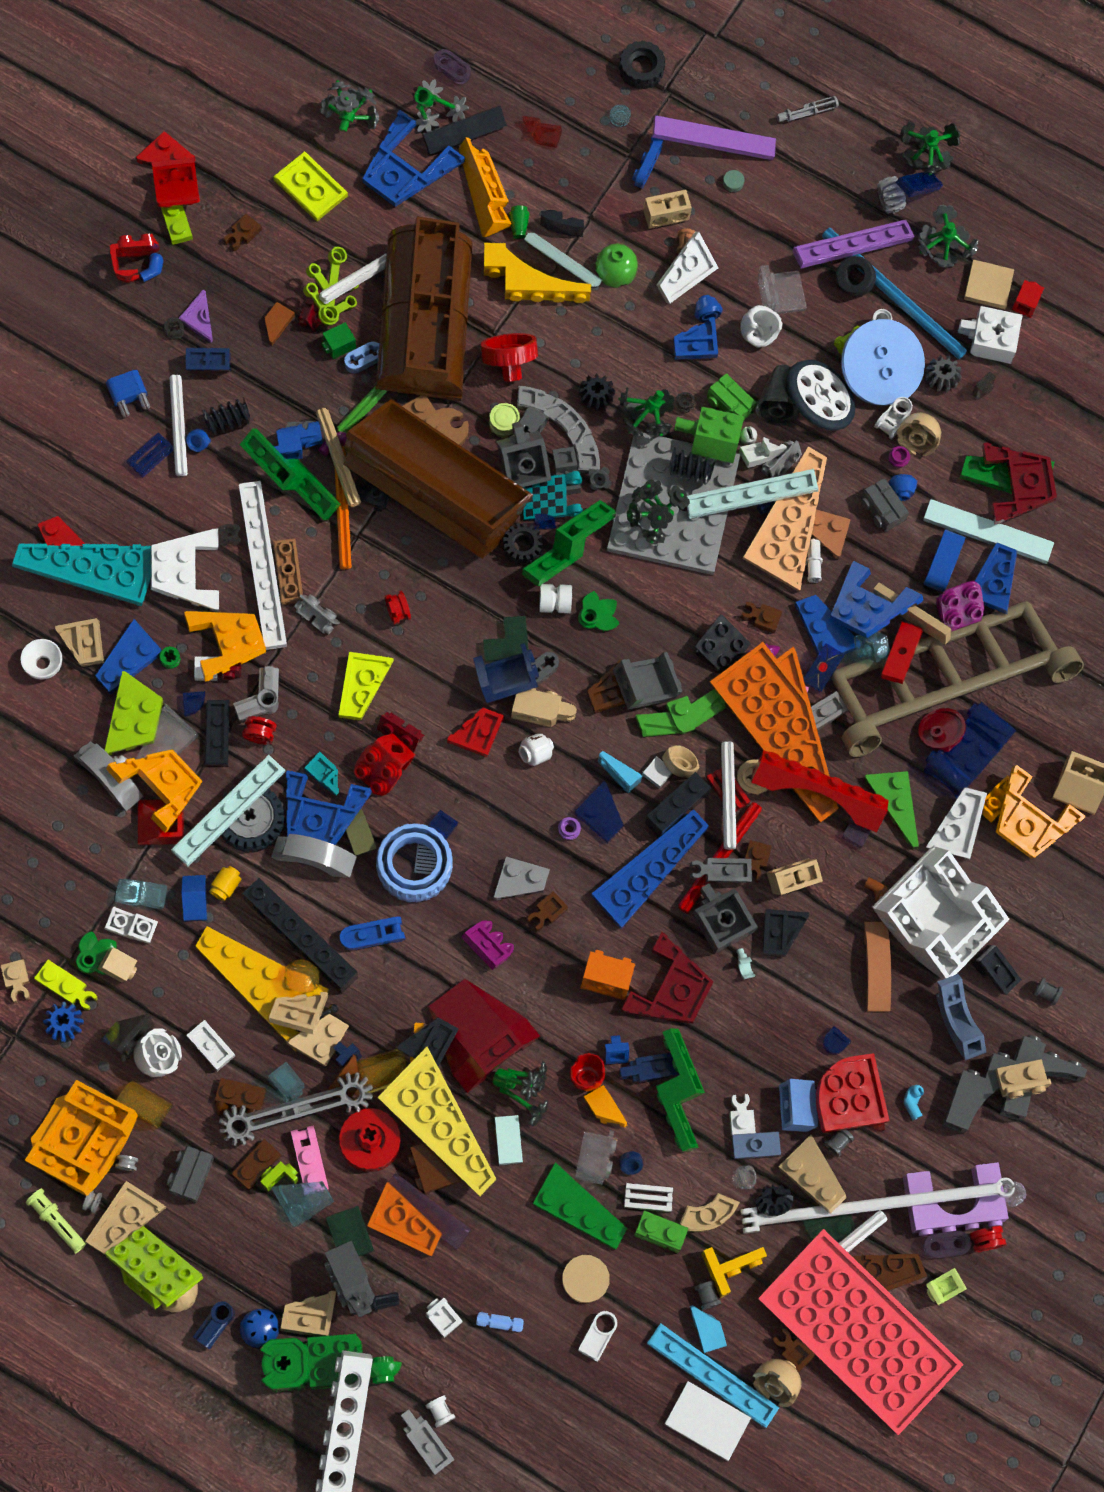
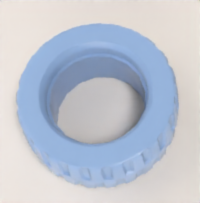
[376,823,453,903]

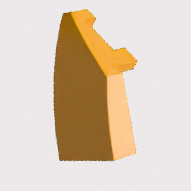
[584,1085,628,1127]

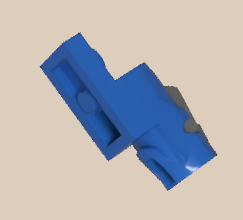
[274,421,322,459]

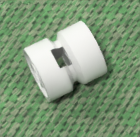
[539,584,572,613]

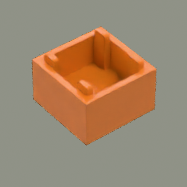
[581,950,635,1000]

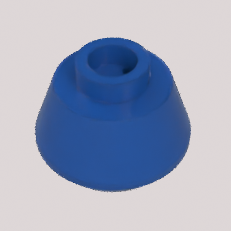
[694,295,723,322]
[888,474,917,501]

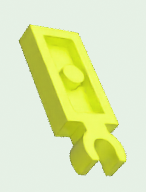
[34,960,98,1011]

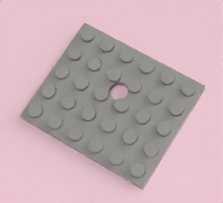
[607,432,740,575]

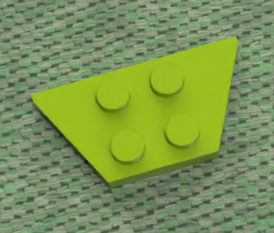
[105,671,163,755]

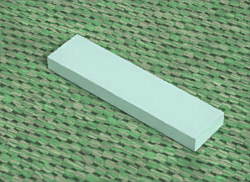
[525,233,602,287]

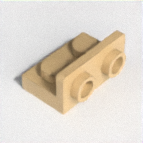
[995,1059,1051,1099]

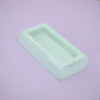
[495,1115,523,1165]

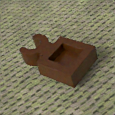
[224,214,262,251]
[741,602,783,634]
[745,840,772,883]
[527,891,569,932]
[773,1328,816,1372]

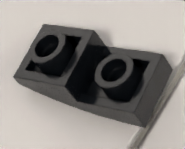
[540,210,584,237]

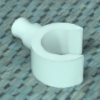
[736,948,755,980]

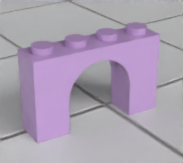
[903,1162,1009,1236]

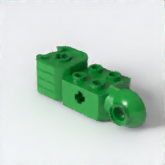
[260,1334,402,1392]

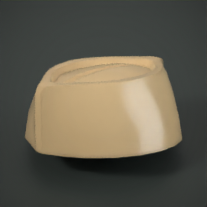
[662,745,699,778]

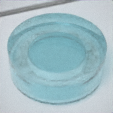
[610,105,631,127]

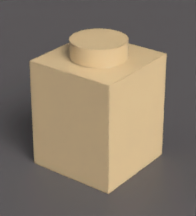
[98,947,137,983]

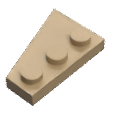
[85,1181,166,1255]

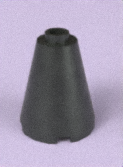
[755,364,799,426]

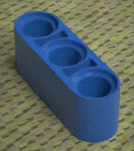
[923,529,966,592]

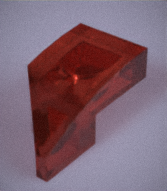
[522,116,562,148]

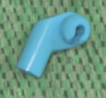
[903,1085,924,1121]

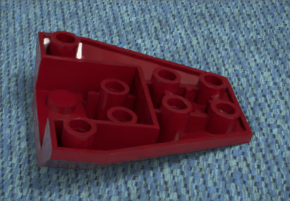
[428,979,540,1093]

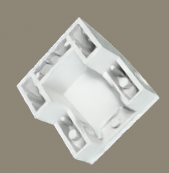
[872,845,1009,979]

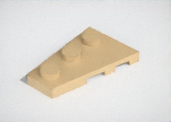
[779,1135,847,1214]

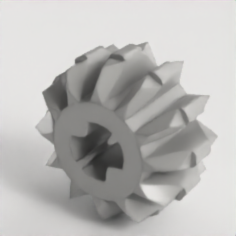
[877,176,906,214]

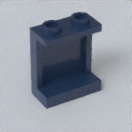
[473,643,539,703]

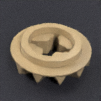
[737,759,768,795]

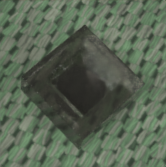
[972,372,996,399]

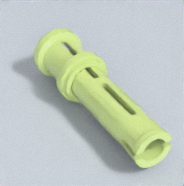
[26,1188,87,1254]

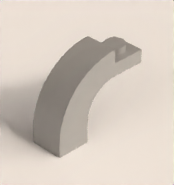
[74,741,144,811]
[271,834,357,878]

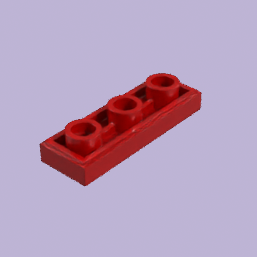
[881,622,923,684]

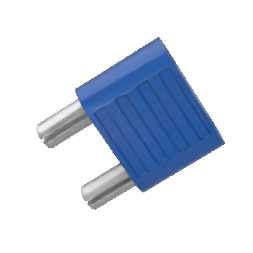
[106,370,150,417]

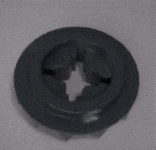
[755,1184,793,1216]

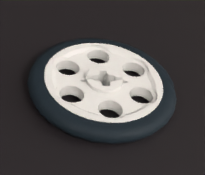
[787,360,855,431]

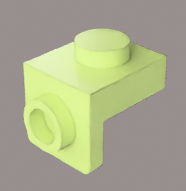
[926,1268,967,1305]

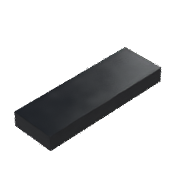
[205,700,230,767]

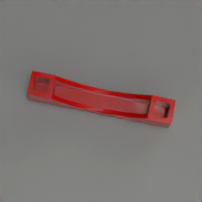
[751,750,889,833]

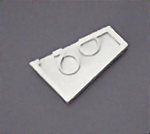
[926,788,987,859]

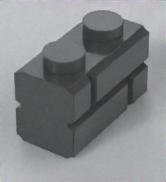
[861,479,909,532]
[167,1146,214,1203]

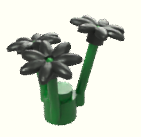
[493,1061,548,1126]

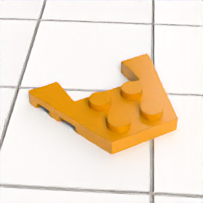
[184,611,266,682]
[106,749,202,832]
[996,765,1085,859]

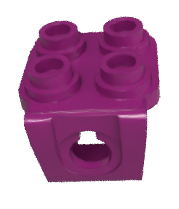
[936,581,984,632]

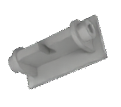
[761,440,802,478]
[294,594,340,635]

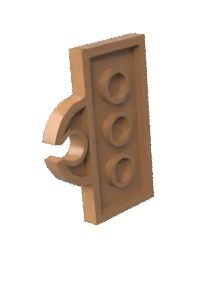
[402,396,469,446]

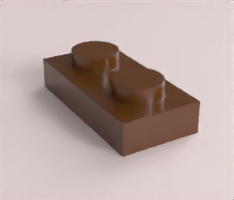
[232,1139,282,1191]

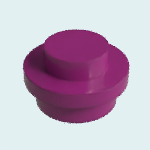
[888,446,910,468]

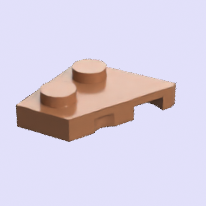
[811,509,851,560]

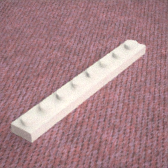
[239,481,287,650]

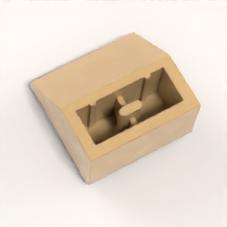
[1052,751,1104,815]

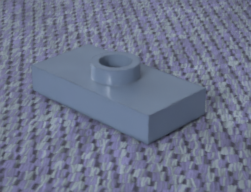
[732,1132,781,1159]

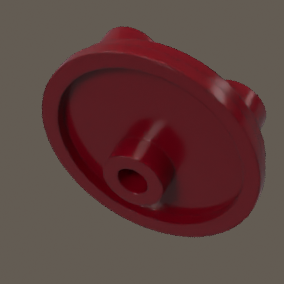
[918,708,966,752]

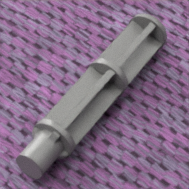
[776,96,839,122]

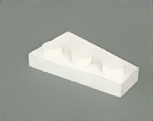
[657,232,718,303]

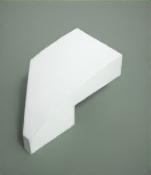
[739,437,787,468]

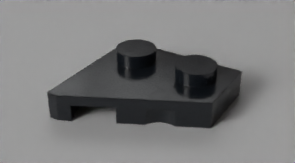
[762,909,809,957]
[396,1017,458,1066]

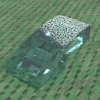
[115,879,167,909]

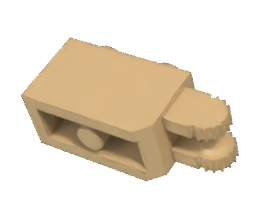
[511,688,577,727]

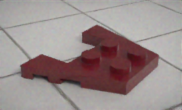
[982,443,1057,525]
[621,932,713,1024]

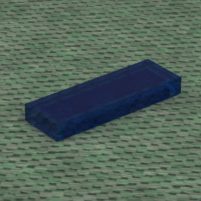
[895,172,943,197]

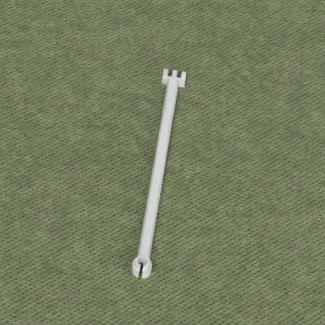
[740,1178,1015,1234]

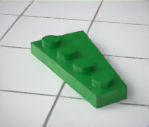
[960,456,1055,494]
[533,1162,627,1250]

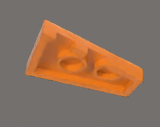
[367,1182,442,1256]

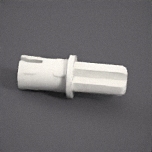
[805,539,823,583]

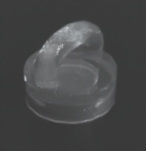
[733,1165,757,1189]

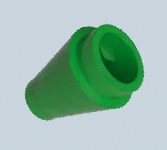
[509,205,530,239]

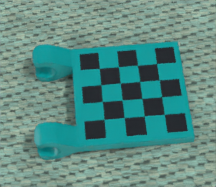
[523,471,583,521]

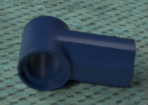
[193,1301,235,1349]

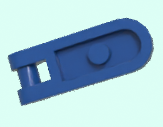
[632,137,663,189]
[340,916,406,950]

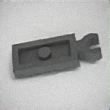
[690,858,752,883]

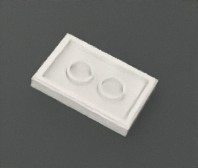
[664,1381,751,1461]

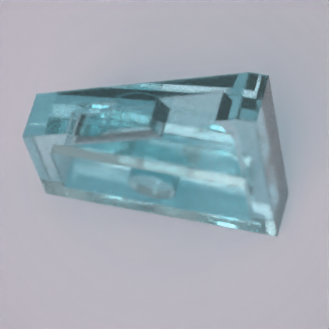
[272,1181,334,1227]

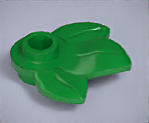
[578,591,619,631]
[76,931,117,975]

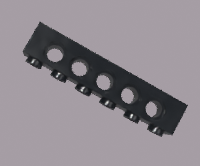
[242,878,358,994]

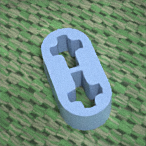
[345,342,379,373]

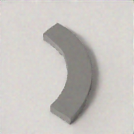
[517,386,600,473]

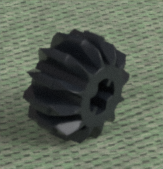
[578,373,615,411]

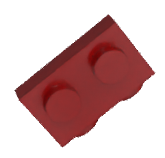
[152,158,200,208]

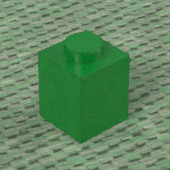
[321,322,356,360]

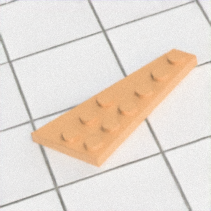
[742,447,827,592]

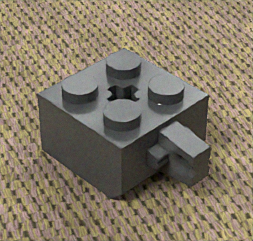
[496,422,551,487]
[692,884,758,954]
[324,1241,375,1317]

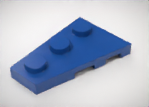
[975,542,1017,614]

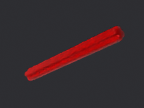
[678,802,762,914]

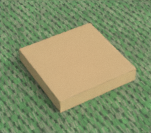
[964,260,1014,309]

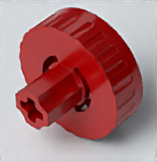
[481,333,538,382]
[339,1108,401,1172]

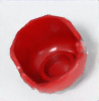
[570,1053,605,1092]

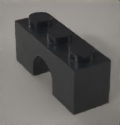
[645,772,711,837]

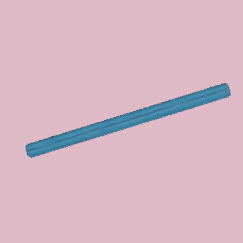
[822,228,967,359]

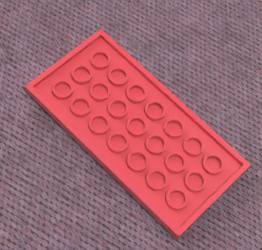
[758,1229,964,1435]

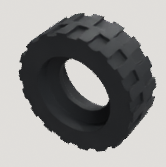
[619,40,666,89]

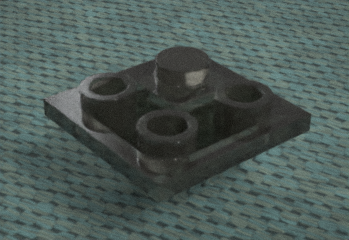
[101,1014,155,1062]

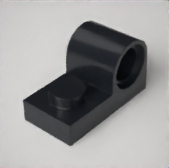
[971,945,1022,995]

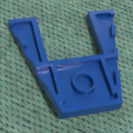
[362,110,465,207]

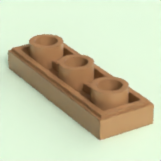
[273,538,303,605]

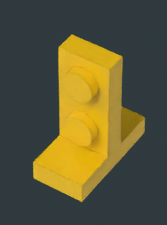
[701,1247,767,1298]

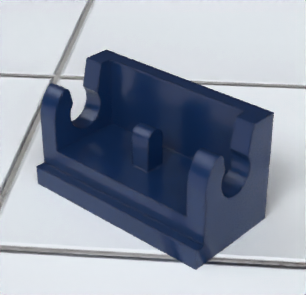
[186,348,231,371]

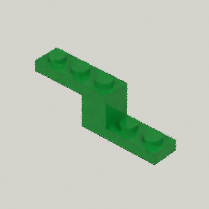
[239,428,341,520]
[522,500,616,587]
[656,1028,705,1152]

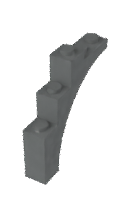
[942,1035,1087,1134]

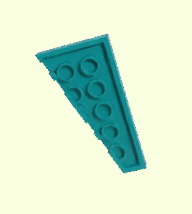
[12,544,154,606]

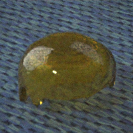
[284,959,320,993]

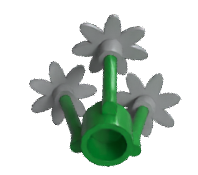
[414,79,469,132]

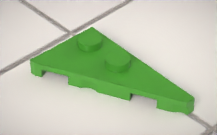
[864,771,919,849]

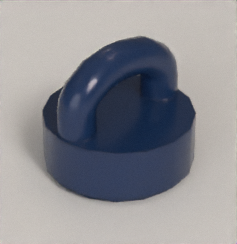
[619,1151,643,1175]

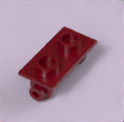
[298,287,322,332]
[377,712,425,752]

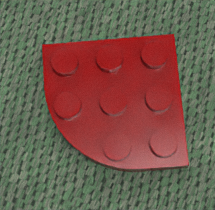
[816,1053,890,1133]

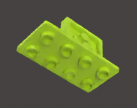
[105,1226,203,1309]

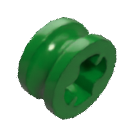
[160,646,181,669]

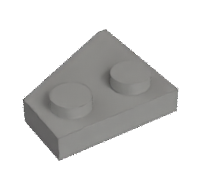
[494,857,550,900]

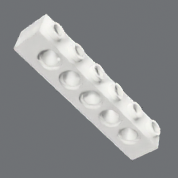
[315,1350,373,1492]

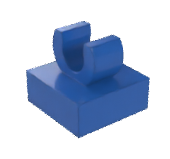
[604,1035,629,1064]

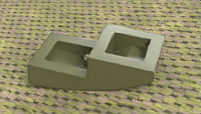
[345,808,377,856]

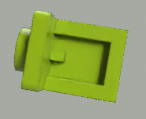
[260,1161,298,1192]

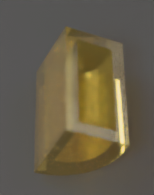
[357,1049,407,1093]
[116,1081,173,1129]

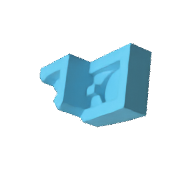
[689,1305,727,1353]

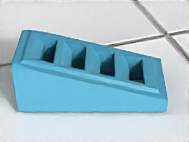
[598,751,642,793]

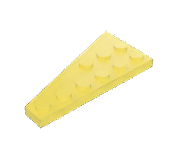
[378,1047,496,1196]

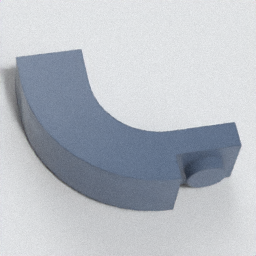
[936,974,986,1060]

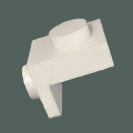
[426,1298,463,1338]

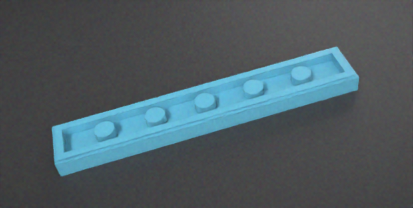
[647,1323,779,1428]

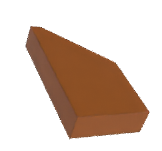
[265,302,295,346]
[328,1055,361,1098]

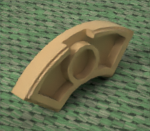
[680,1193,740,1232]

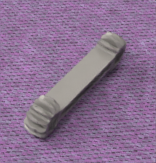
[219,1072,373,1145]

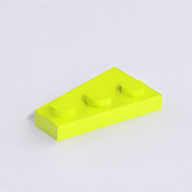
[339,652,394,721]

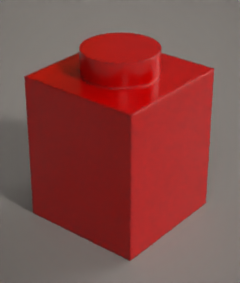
[1012,280,1044,318]

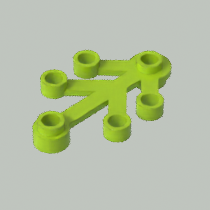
[303,247,359,326]

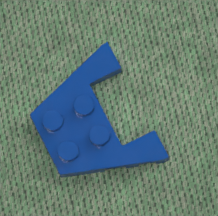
[831,561,923,638]
[286,770,372,845]

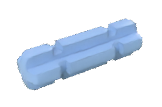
[476,1312,524,1332]

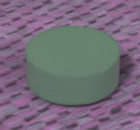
[723,170,745,192]

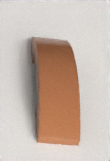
[864,922,891,1012]

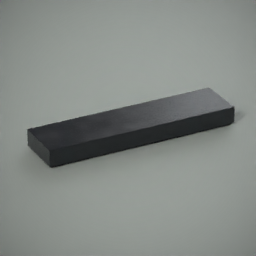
[422,105,507,155]

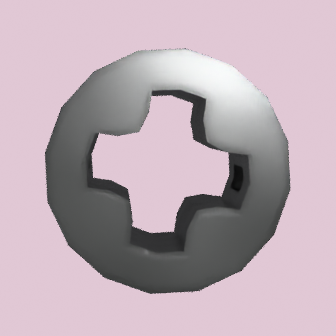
[1033,977,1063,1006]
[824,1129,855,1157]
[694,1280,722,1310]

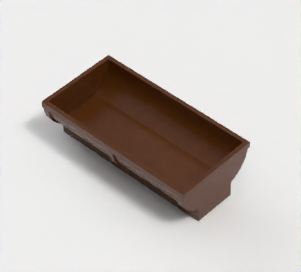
[375,216,473,401]
[343,399,533,559]

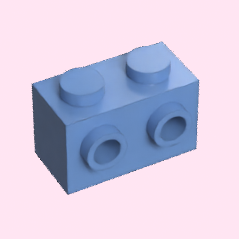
[779,1079,819,1132]

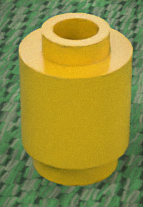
[209,866,242,901]

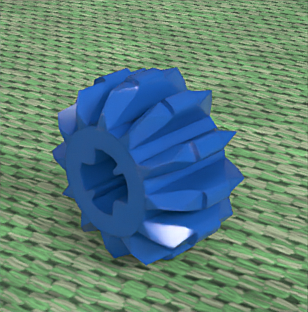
[43,1002,84,1042]

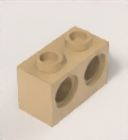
[643,190,692,229]
[767,858,823,895]

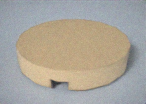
[562,1255,609,1303]

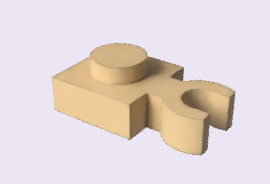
[1,959,30,1003]

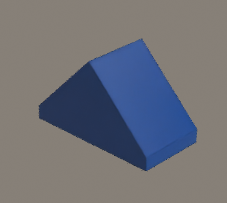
[181,875,207,922]

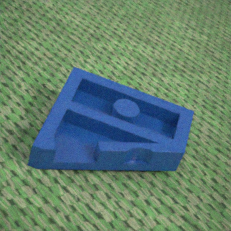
[673,317,718,360]

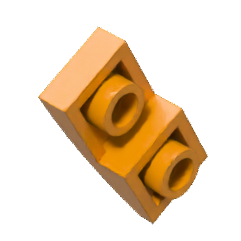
[982,775,1009,823]

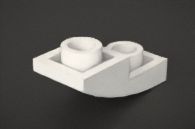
[104,907,158,943]

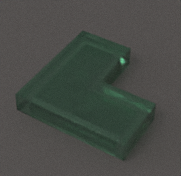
[483,616,529,663]

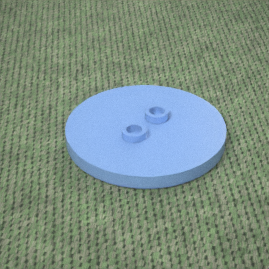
[841,319,925,406]

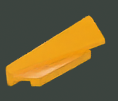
[459,138,511,237]

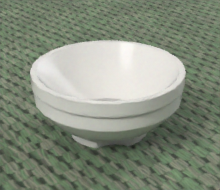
[21,639,62,680]

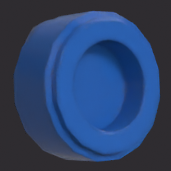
[186,429,211,452]

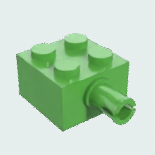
[674,407,744,463]

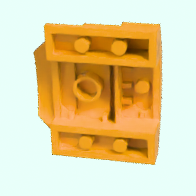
[25,1080,138,1196]

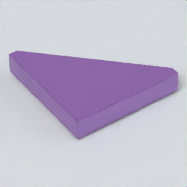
[179,290,213,343]

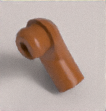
[864,877,888,903]

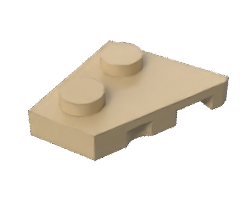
[55,618,104,667]
[269,992,328,1034]
[286,1014,349,1067]
[281,1291,336,1337]

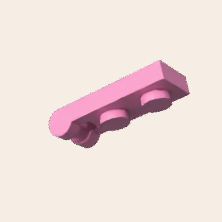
[291,1125,329,1196]

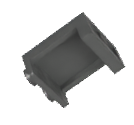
[613,652,682,709]

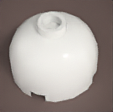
[133,1029,182,1077]

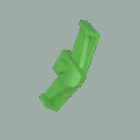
[635,689,726,737]

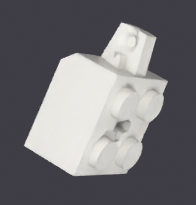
[958,306,1022,364]

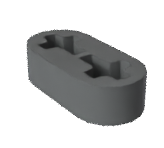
[531,652,559,685]

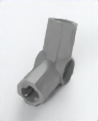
[233,666,279,723]

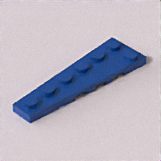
[591,809,709,929]

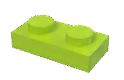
[161,205,193,245]

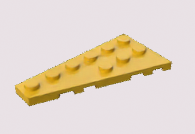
[196,926,329,1052]

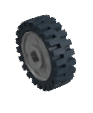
[219,787,284,852]

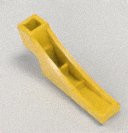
[484,243,591,303]

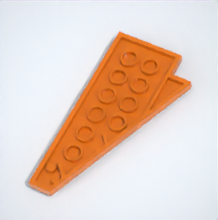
[710,642,838,823]

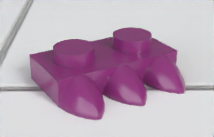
[461,920,514,970]

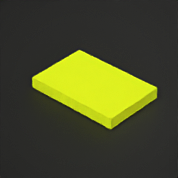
[274,151,348,221]

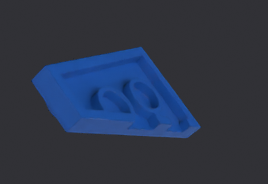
[795,595,862,662]
[96,619,162,695]

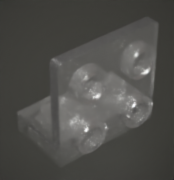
[757,265,807,314]
[575,1130,618,1184]

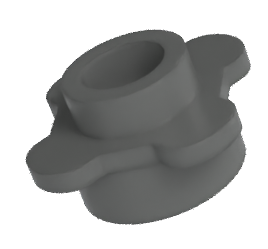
[588,467,612,490]

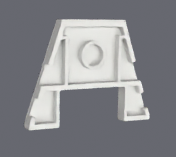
[151,529,219,612]

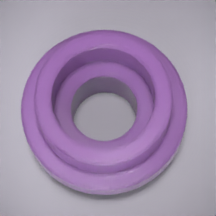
[558,817,581,840]

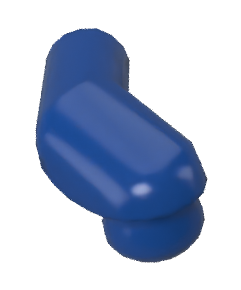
[139,253,164,282]

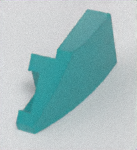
[304,752,339,796]

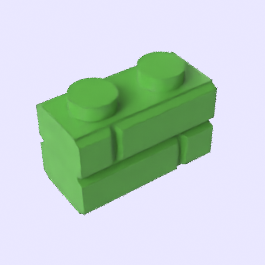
[707,374,757,421]
[634,1210,688,1254]

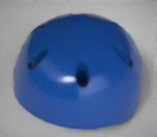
[239,1309,279,1348]

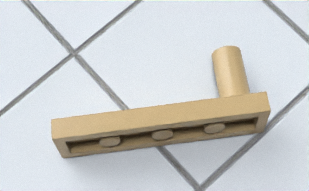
[874,583,951,645]

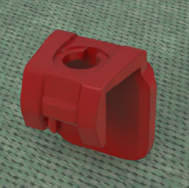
[110,234,160,283]
[354,733,416,796]

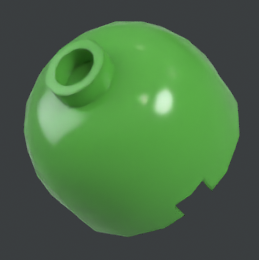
[595,243,638,288]

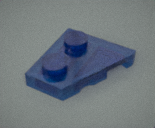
[575,781,624,843]

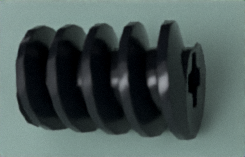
[202,397,250,435]
[668,447,716,485]

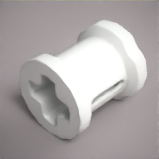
[425,1395,455,1428]

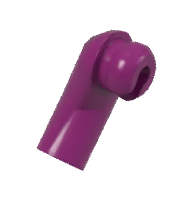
[318,431,347,456]

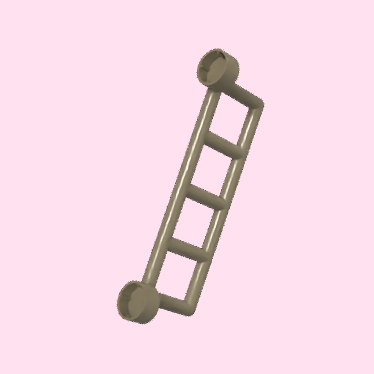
[831,601,1084,757]

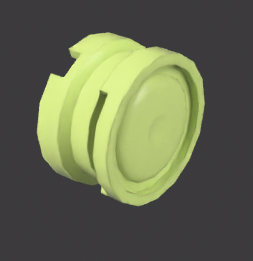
[489,403,520,438]

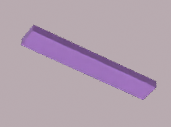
[652,115,776,160]
[792,220,915,268]

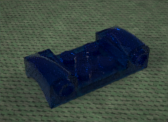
[924,702,1016,799]

